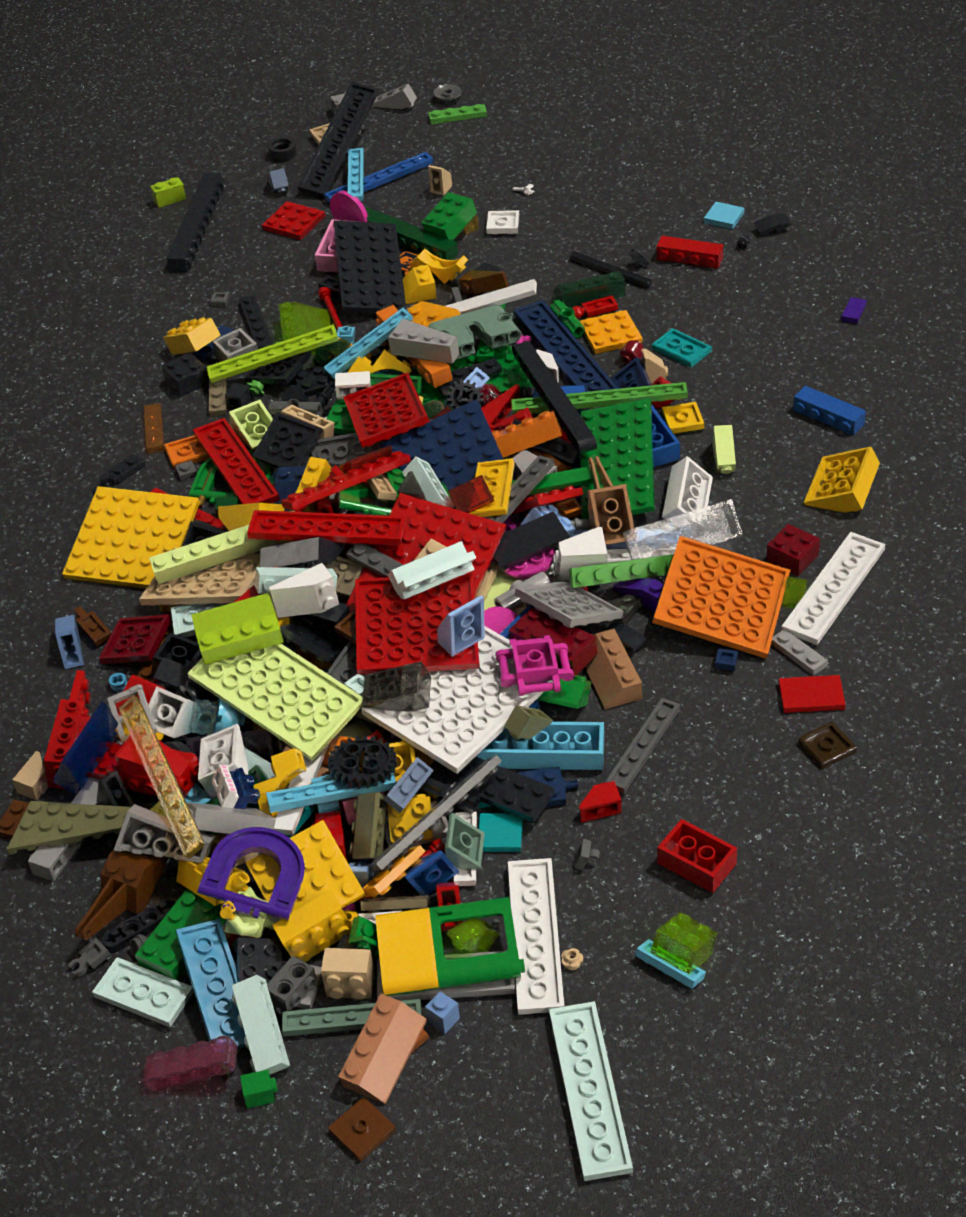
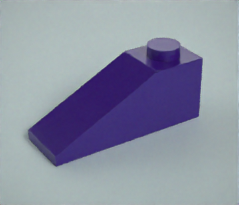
[613,578,664,613]

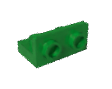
[349,916,380,959]

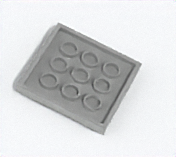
[514,581,624,628]

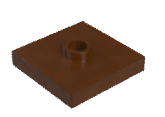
[328,1097,396,1162]

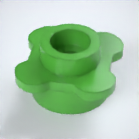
[246,380,264,395]

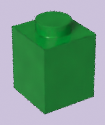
[240,1069,278,1109]

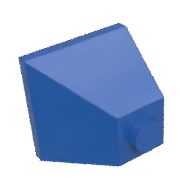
[405,850,459,895]

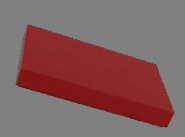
[779,675,846,713]

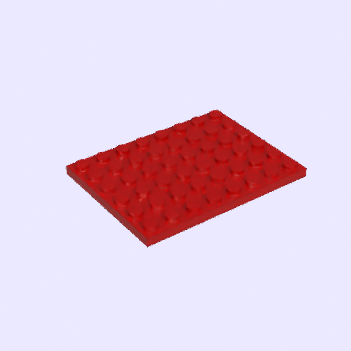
[346,493,506,613]

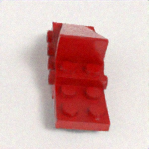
[44,670,109,789]
[76,727,199,802]

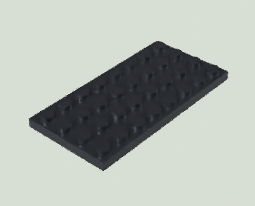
[333,220,407,313]

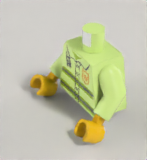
[220,872,281,938]

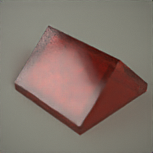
[448,475,494,513]

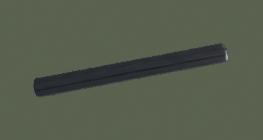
[570,251,652,288]

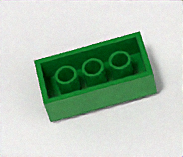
[135,889,227,982]

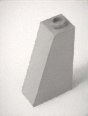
[183,802,276,834]

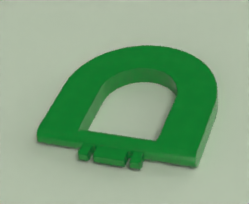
[189,449,272,504]
[338,482,395,516]

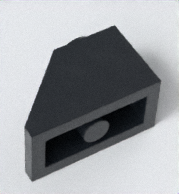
[96,770,134,807]

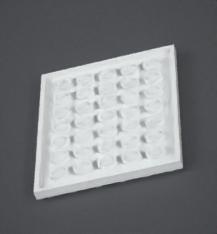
[362,626,552,773]

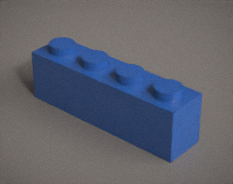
[793,386,866,435]

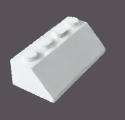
[662,456,713,530]

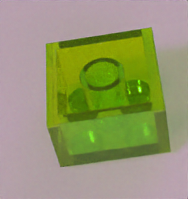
[651,912,718,974]

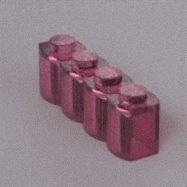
[143,1036,237,1091]

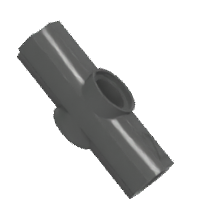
[269,399,322,417]

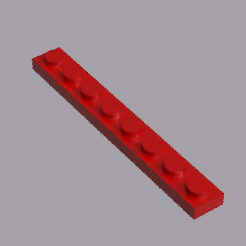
[281,451,411,510]

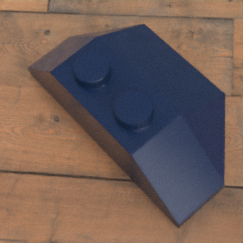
[269,466,306,502]

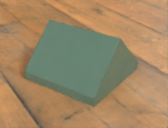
[445,813,485,869]

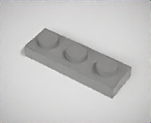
[771,630,828,676]

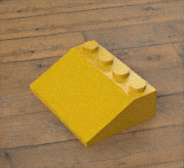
[804,447,880,513]

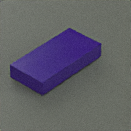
[841,297,867,324]

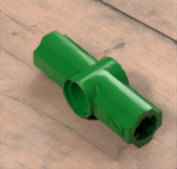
[550,300,585,338]

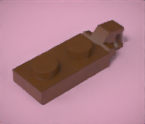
[74,606,111,646]

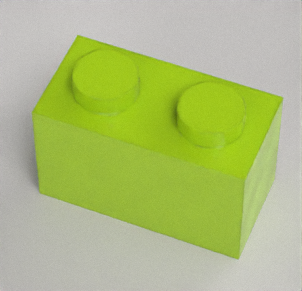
[151,177,186,208]

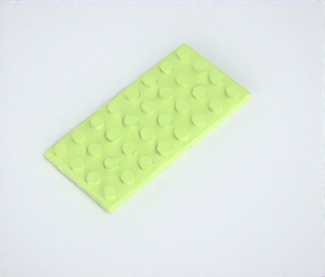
[187,643,366,761]

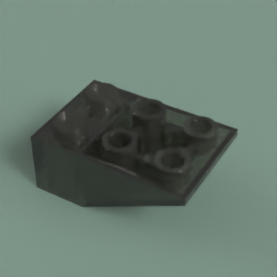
[362,661,431,712]

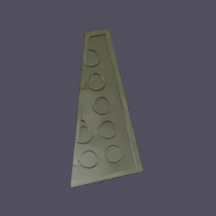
[7,801,146,855]

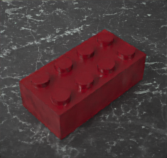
[509,607,598,675]

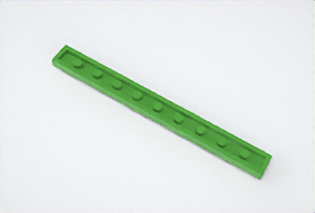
[512,382,688,414]

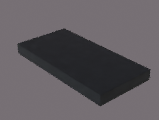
[493,511,570,572]

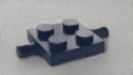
[518,767,578,807]

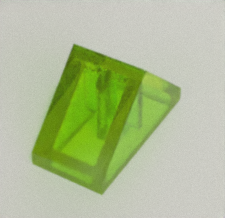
[783,576,809,608]

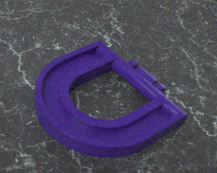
[197,827,305,920]

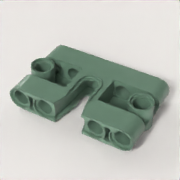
[428,305,522,359]

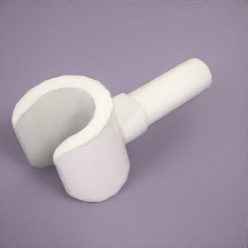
[513,184,535,196]

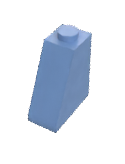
[55,615,84,669]

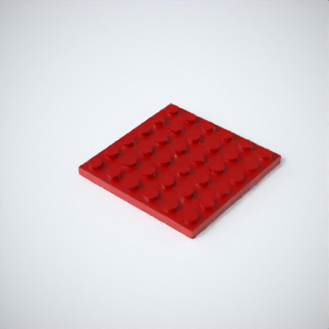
[355,573,480,675]

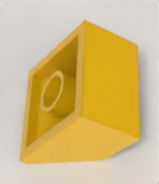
[403,265,437,304]

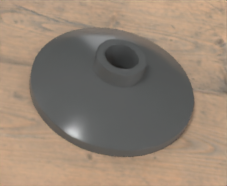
[434,84,462,101]

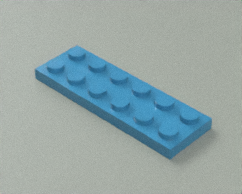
[175,919,246,1056]

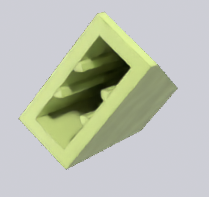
[712,425,736,474]

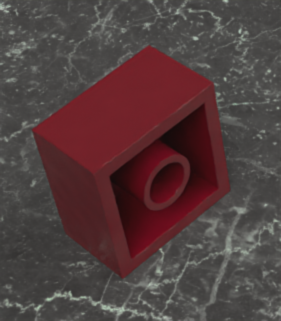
[766,524,820,576]

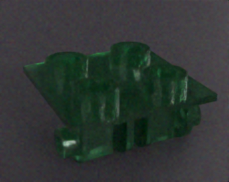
[315,339,351,367]

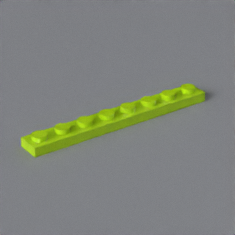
[207,324,339,383]

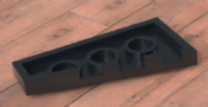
[437,358,502,400]

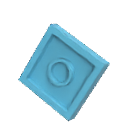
[704,202,745,229]

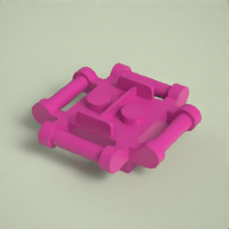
[495,635,574,696]

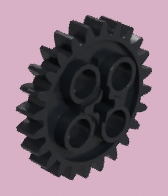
[328,735,397,789]

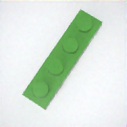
[428,104,487,124]

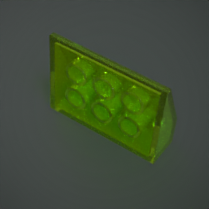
[279,302,331,355]

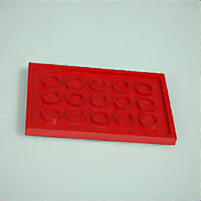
[343,372,430,448]

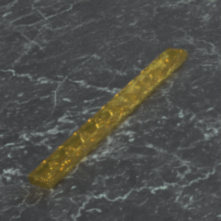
[119,695,206,859]

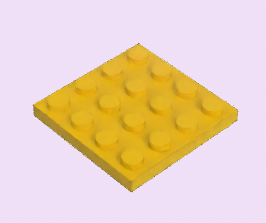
[245,820,365,912]

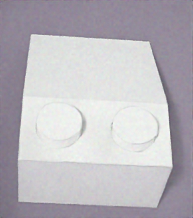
[269,563,339,618]
[198,724,248,796]

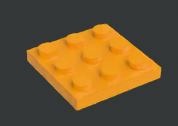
[580,310,643,354]

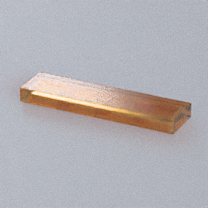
[144,403,165,453]

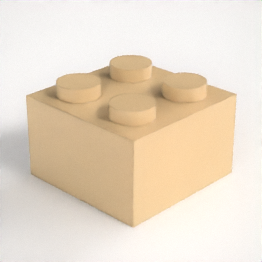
[321,948,375,1000]

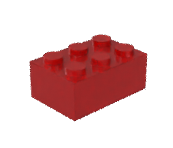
[657,819,737,893]

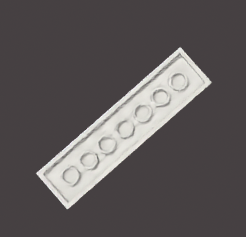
[782,532,885,645]
[508,858,564,1015]

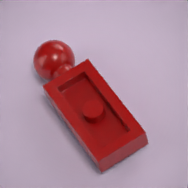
[572,296,618,319]

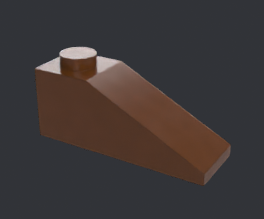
[458,270,509,294]

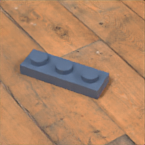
[383,757,434,813]

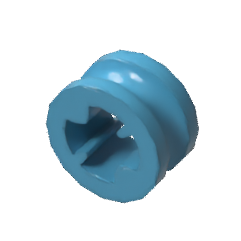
[109,673,127,692]

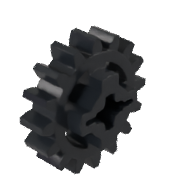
[446,379,484,410]

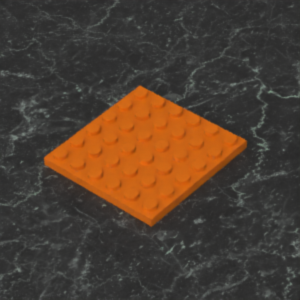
[652,536,790,659]

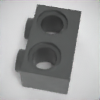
[267,956,317,1011]

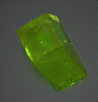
[447,918,500,953]

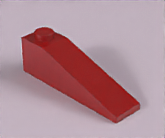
[481,384,520,425]

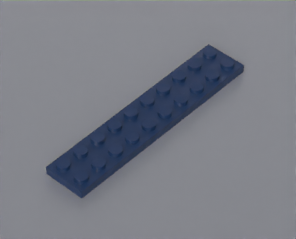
[514,300,619,392]

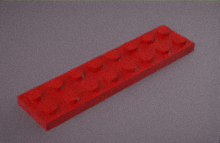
[193,418,280,504]
[247,510,406,546]

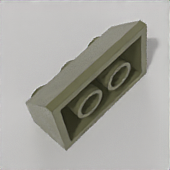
[350,792,387,862]

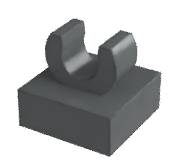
[574,839,600,870]

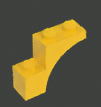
[410,249,468,284]
[347,350,413,375]
[253,748,307,818]

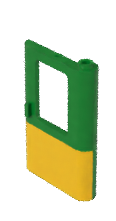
[375,897,525,996]

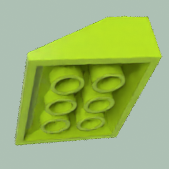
[191,593,284,665]

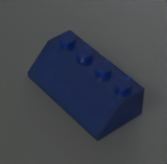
[53,702,119,794]

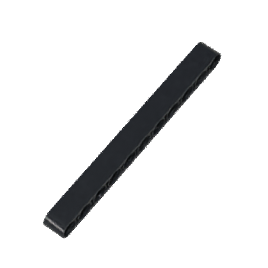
[512,341,597,454]

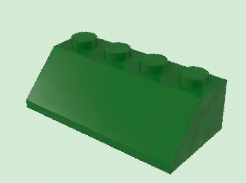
[536,675,591,709]

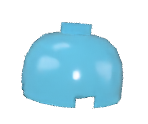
[212,698,245,734]

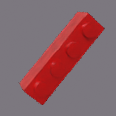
[657,236,724,268]

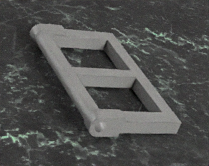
[107,684,157,745]

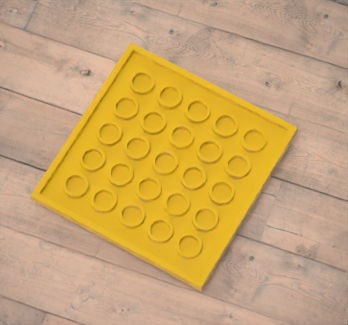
[62,486,200,589]

